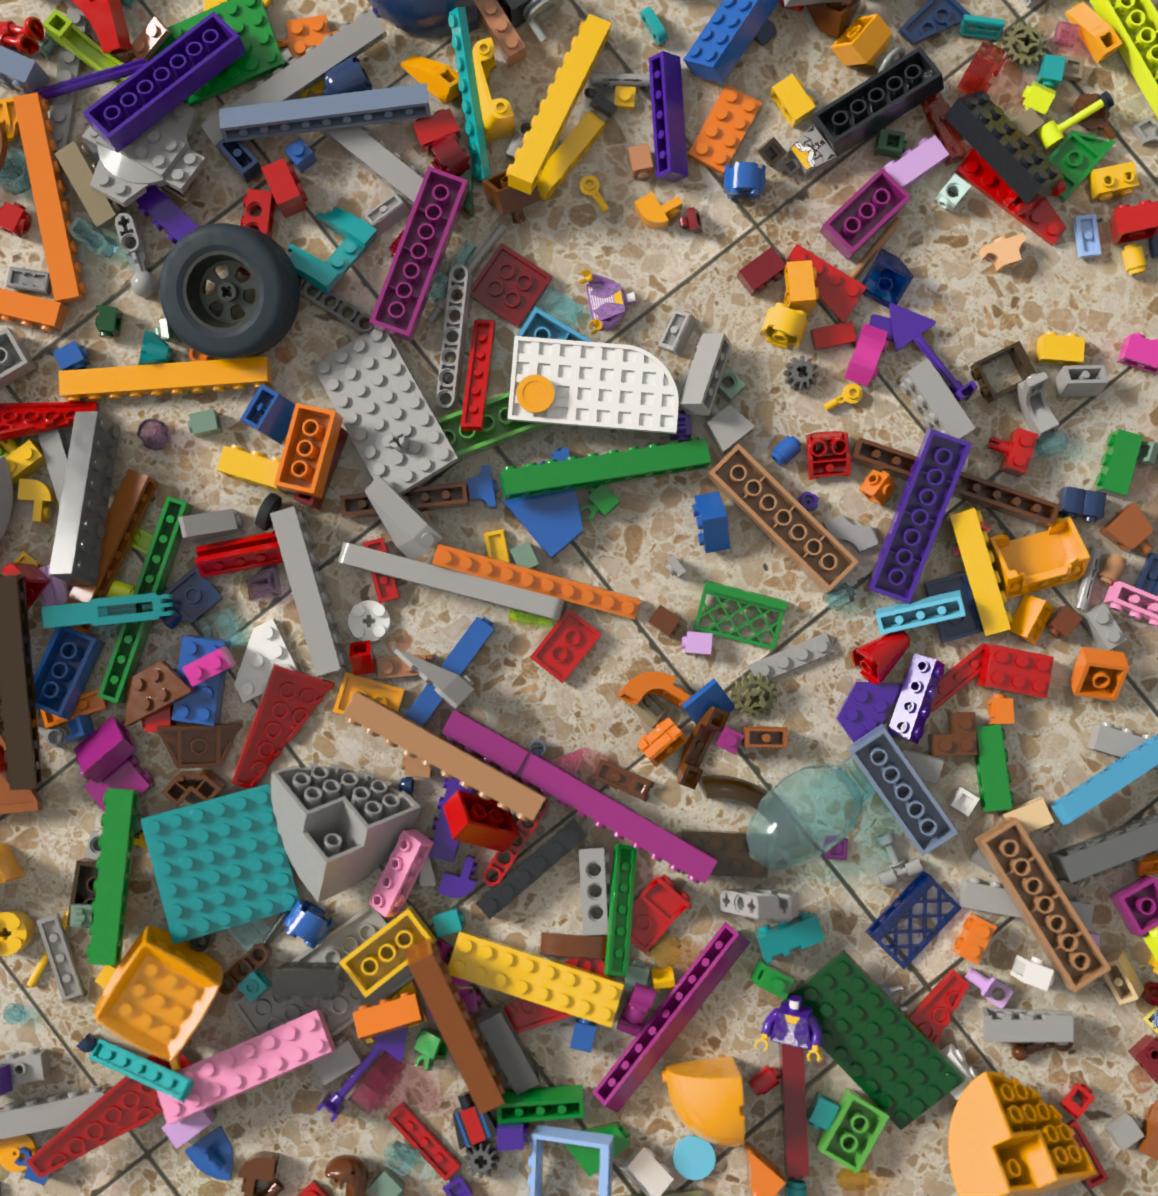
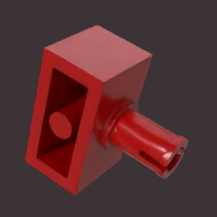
[987,428,1039,477]

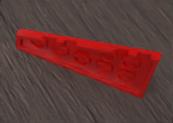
[955,148,1067,246]
[0,401,100,441]
[504,957,609,1034]

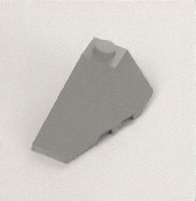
[364,475,443,560]
[394,649,476,709]

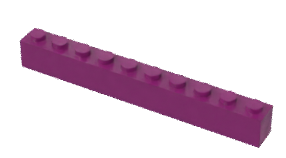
[517,751,718,884]
[592,922,751,1113]

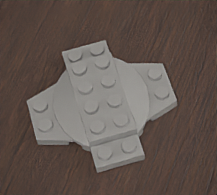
[82,102,207,207]

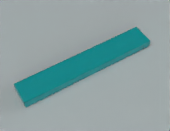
[89,1038,195,1103]

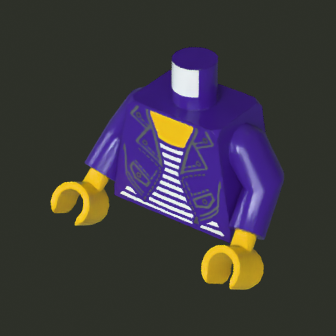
[755,995,822,1062]

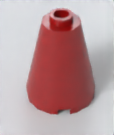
[851,631,910,684]

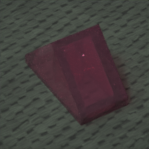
[549,747,587,777]

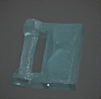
[196,606,248,653]

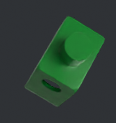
[750,959,795,1000]

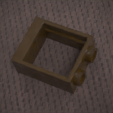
[970,341,1037,403]

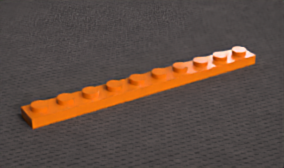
[432,543,640,620]

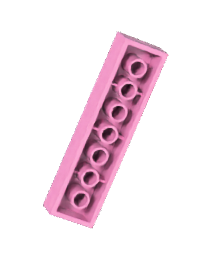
[157,1010,337,1124]

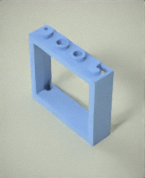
[528,1125,614,1196]

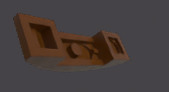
[677,706,730,789]
[541,932,607,958]

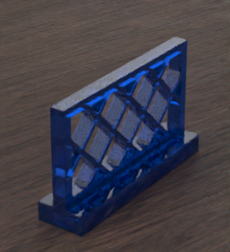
[865,871,962,969]

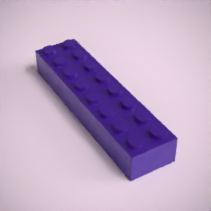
[83,11,246,153]
[867,428,972,604]

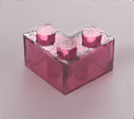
[348,1050,405,1115]

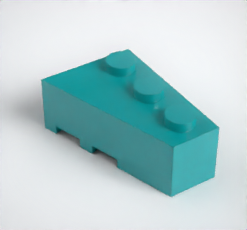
[754,911,825,963]

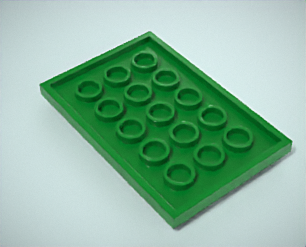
[154,0,286,107]

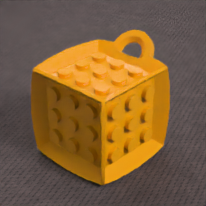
[94,925,223,1071]

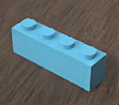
[876,590,966,635]

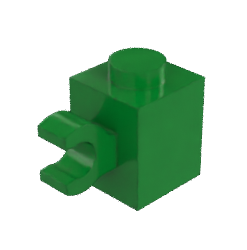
[580,484,620,521]
[414,1029,449,1071]

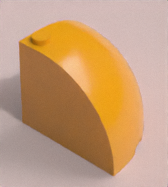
[661,1057,745,1147]

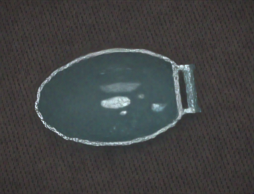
[746,756,877,870]

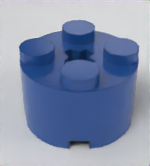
[724,162,766,200]
[284,899,335,949]

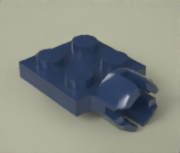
[159,566,224,629]

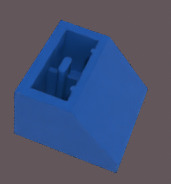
[240,384,295,444]

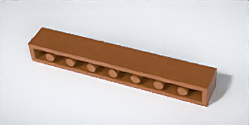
[65,469,159,635]

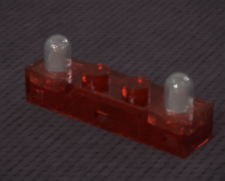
[920,82,973,166]

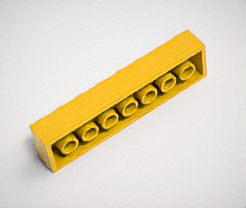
[448,930,624,1027]

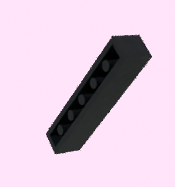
[476,818,588,920]

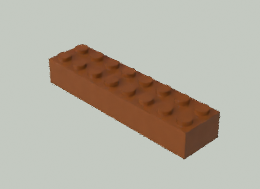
[406,938,506,1115]

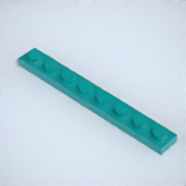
[448,7,491,182]

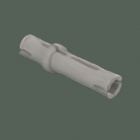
[591,71,650,88]
[1074,547,1103,611]

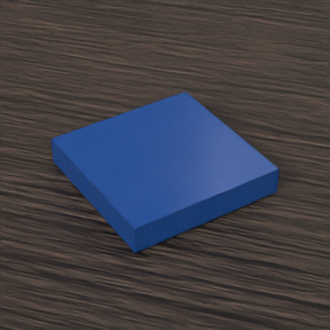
[681,678,735,725]

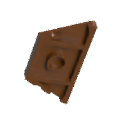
[125,661,196,726]
[156,723,241,769]

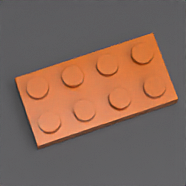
[687,84,762,175]

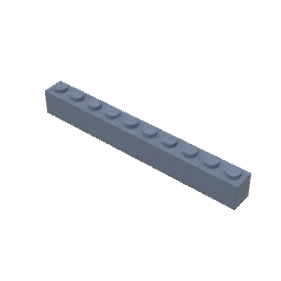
[219,83,431,143]

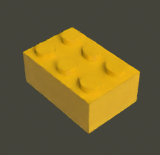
[216,444,286,494]

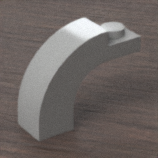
[1017,371,1059,442]

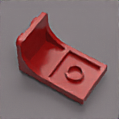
[630,873,692,954]

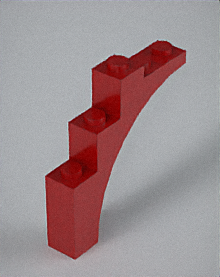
[71,0,132,55]

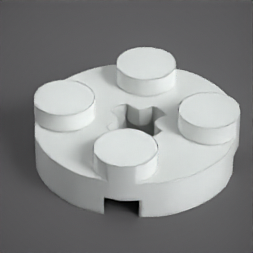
[348,600,391,642]

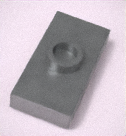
[6,266,51,295]

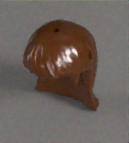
[325,1155,369,1196]

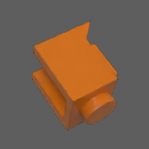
[986,694,1014,724]

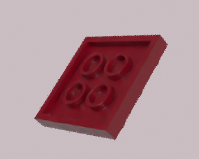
[470,243,553,329]

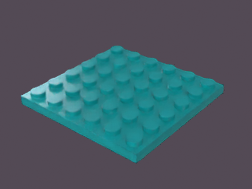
[140,783,299,945]

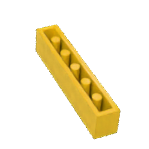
[949,506,1013,636]

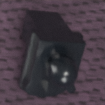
[584,84,617,118]

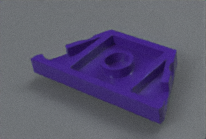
[836,682,903,742]

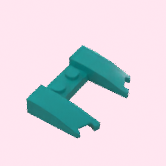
[288,207,377,295]

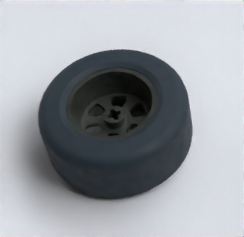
[159,223,300,359]

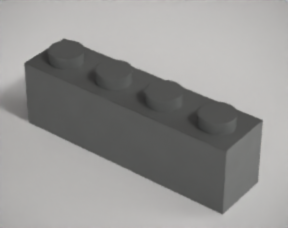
[476,1003,540,1095]

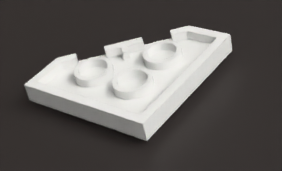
[234,619,299,703]

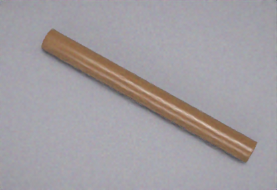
[848,217,902,280]

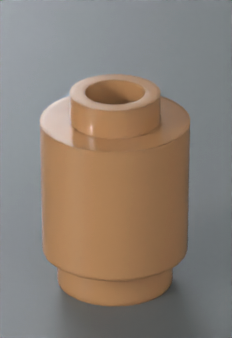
[1098,553,1127,586]

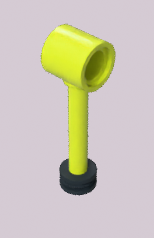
[1036,91,1114,150]

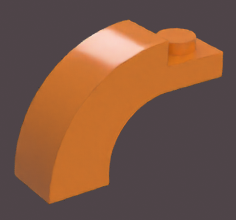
[616,672,690,708]

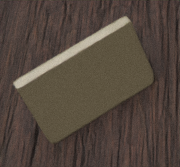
[627,694,669,728]

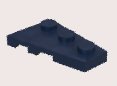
[898,0,971,46]

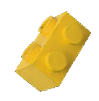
[1087,161,1140,201]

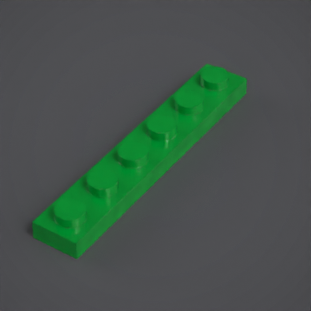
[604,844,637,977]

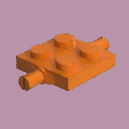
[277,15,339,59]

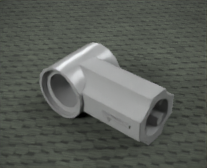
[505,119,532,161]

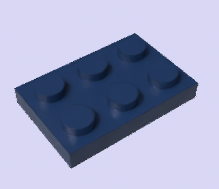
[923,571,984,643]

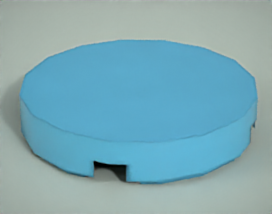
[673,1135,716,1180]

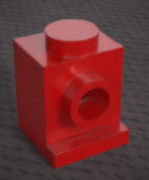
[1058,1082,1095,1119]

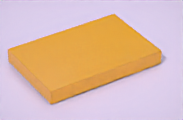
[333,672,406,715]

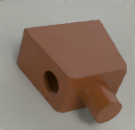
[1099,502,1153,555]

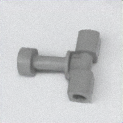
[876,831,923,887]

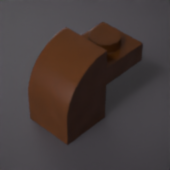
[238,1151,279,1196]

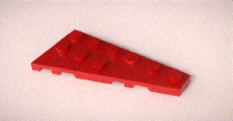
[231,664,335,789]

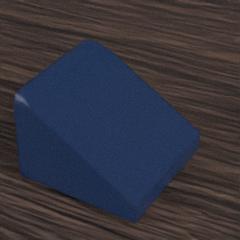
[754,18,777,47]

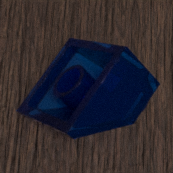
[861,248,914,308]

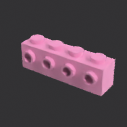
[1104,581,1158,628]
[368,829,434,918]

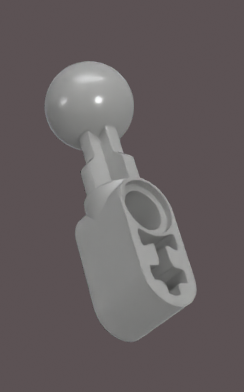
[115,213,158,298]

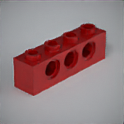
[239,189,276,276]

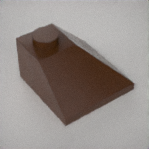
[805,0,861,38]

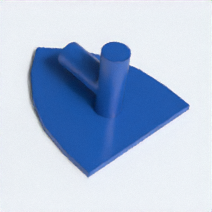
[185,1126,233,1181]

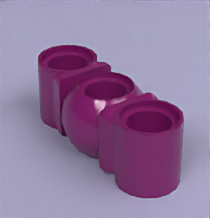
[616,982,656,1037]

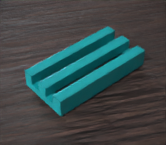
[959,14,1005,40]

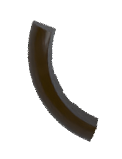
[701,775,801,849]

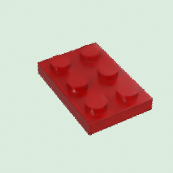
[530,608,602,684]

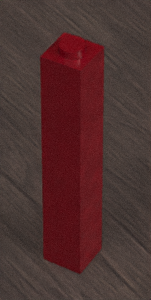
[779,1043,809,1179]

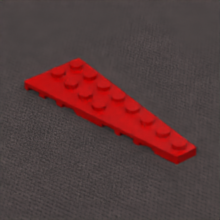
[26,1051,192,1178]

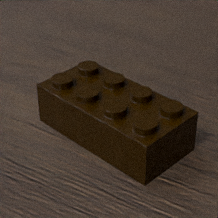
[681,829,769,878]

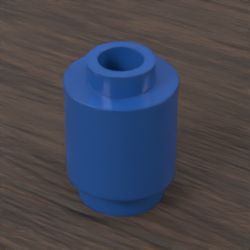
[770,436,801,466]

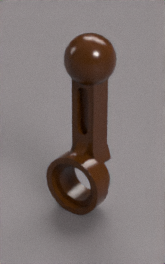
[1011,1042,1074,1061]

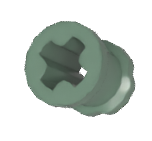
[38,32,61,60]

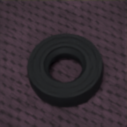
[255,493,282,530]

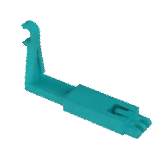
[40,593,174,628]

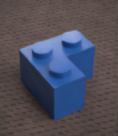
[692,491,730,553]

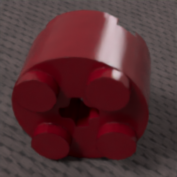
[426,132,470,177]

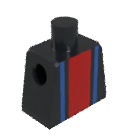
[453,1091,497,1149]

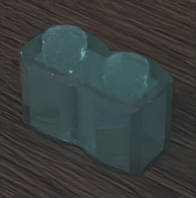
[68,217,118,258]

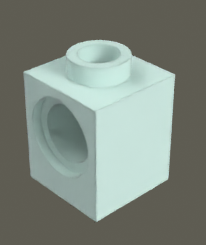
[935,174,971,211]

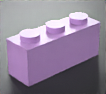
[884,135,950,190]

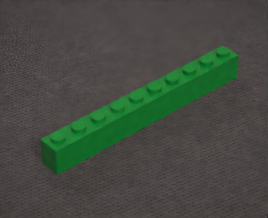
[499,437,711,500]
[97,496,193,703]

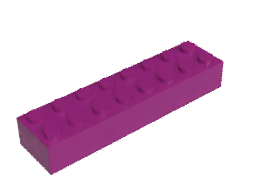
[369,166,470,342]

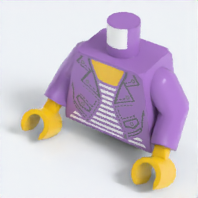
[579,269,636,335]

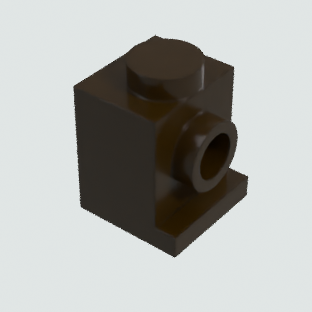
[756,137,787,167]

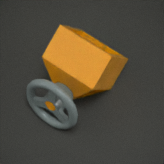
[830,14,905,73]

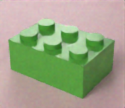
[816,1087,890,1174]

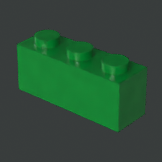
[1095,429,1143,499]

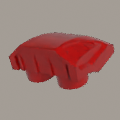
[805,431,851,480]

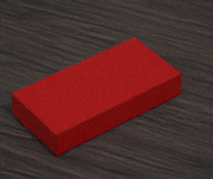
[811,321,856,351]

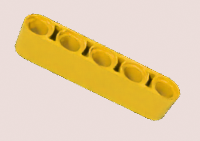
[537,111,606,201]

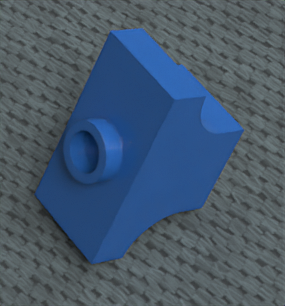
[467,464,499,509]

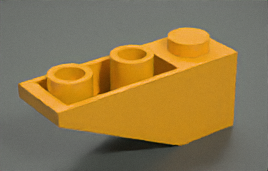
[1065,2,1123,64]
[400,54,460,105]

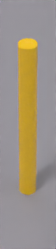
[27,908,69,988]

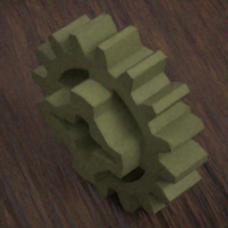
[1001,22,1048,68]
[731,672,778,717]

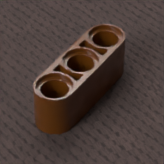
[218,942,272,995]

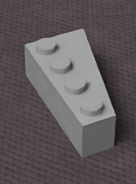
[982,1007,1074,1045]

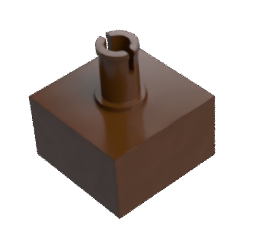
[482,170,541,224]

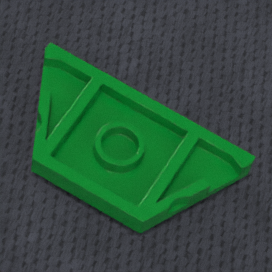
[1048,130,1115,203]

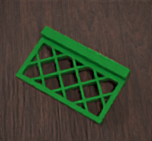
[693,580,788,650]

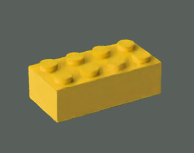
[339,906,437,998]

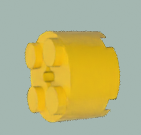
[760,303,808,349]
[0,909,35,956]

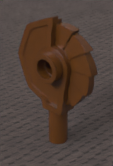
[1072,93,1117,140]

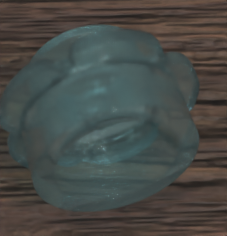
[3,1003,25,1025]

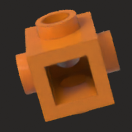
[859,469,897,506]

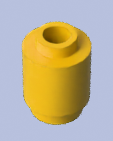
[1121,243,1147,276]

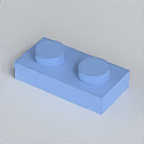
[1073,214,1101,259]

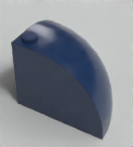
[367,0,479,38]

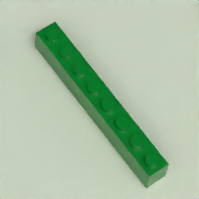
[86,787,139,966]

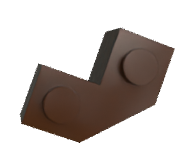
[161,770,227,807]

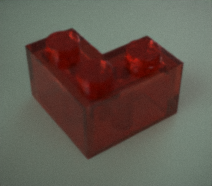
[956,39,1006,94]

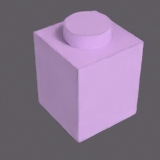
[681,631,713,655]

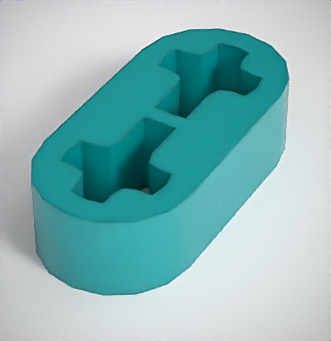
[640,6,668,45]

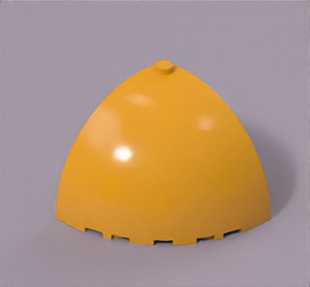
[948,1071,1097,1196]

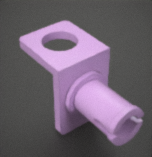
[965,967,1013,1009]

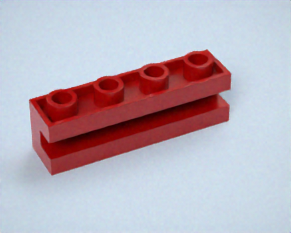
[195,531,283,578]

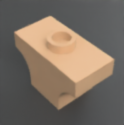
[979,233,1026,271]

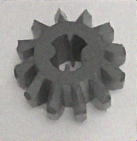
[783,356,819,392]
[463,1141,500,1179]

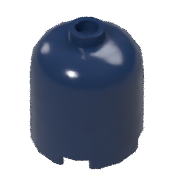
[322,55,373,96]

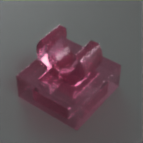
[1053,20,1079,48]

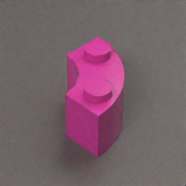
[844,323,889,387]

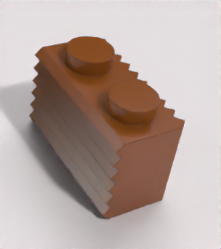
[742,727,788,749]

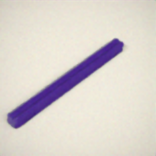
[33,58,148,100]

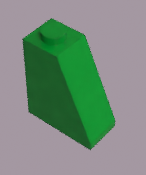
[564,1121,631,1177]

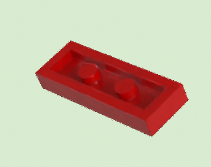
[363,537,400,603]
[1066,1119,1109,1190]

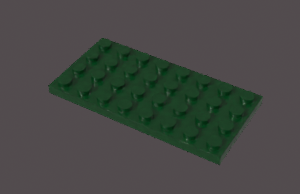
[781,949,966,1130]

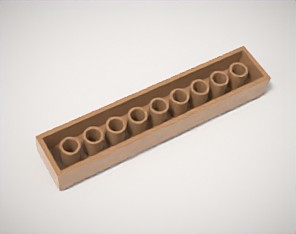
[343,692,546,822]

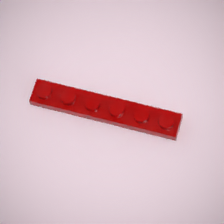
[460,320,496,431]

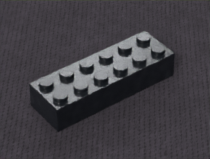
[812,46,944,157]
[945,90,1064,205]

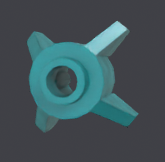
[138,330,172,365]

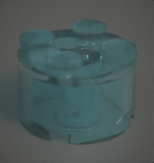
[0,147,31,195]

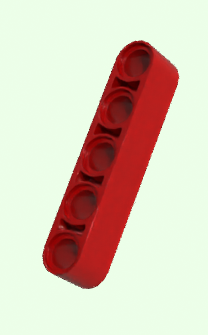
[483,796,550,886]

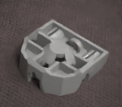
[720,888,799,922]

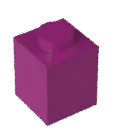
[714,726,745,754]

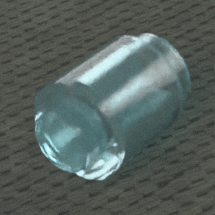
[1035,431,1069,457]
[823,582,856,610]

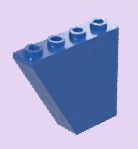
[502,447,583,559]

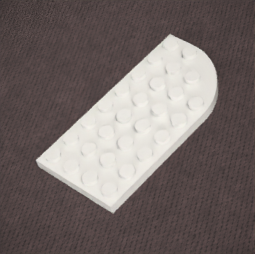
[508,336,679,434]

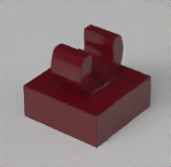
[679,207,703,234]

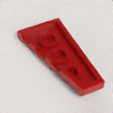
[785,244,867,323]
[908,969,970,1046]

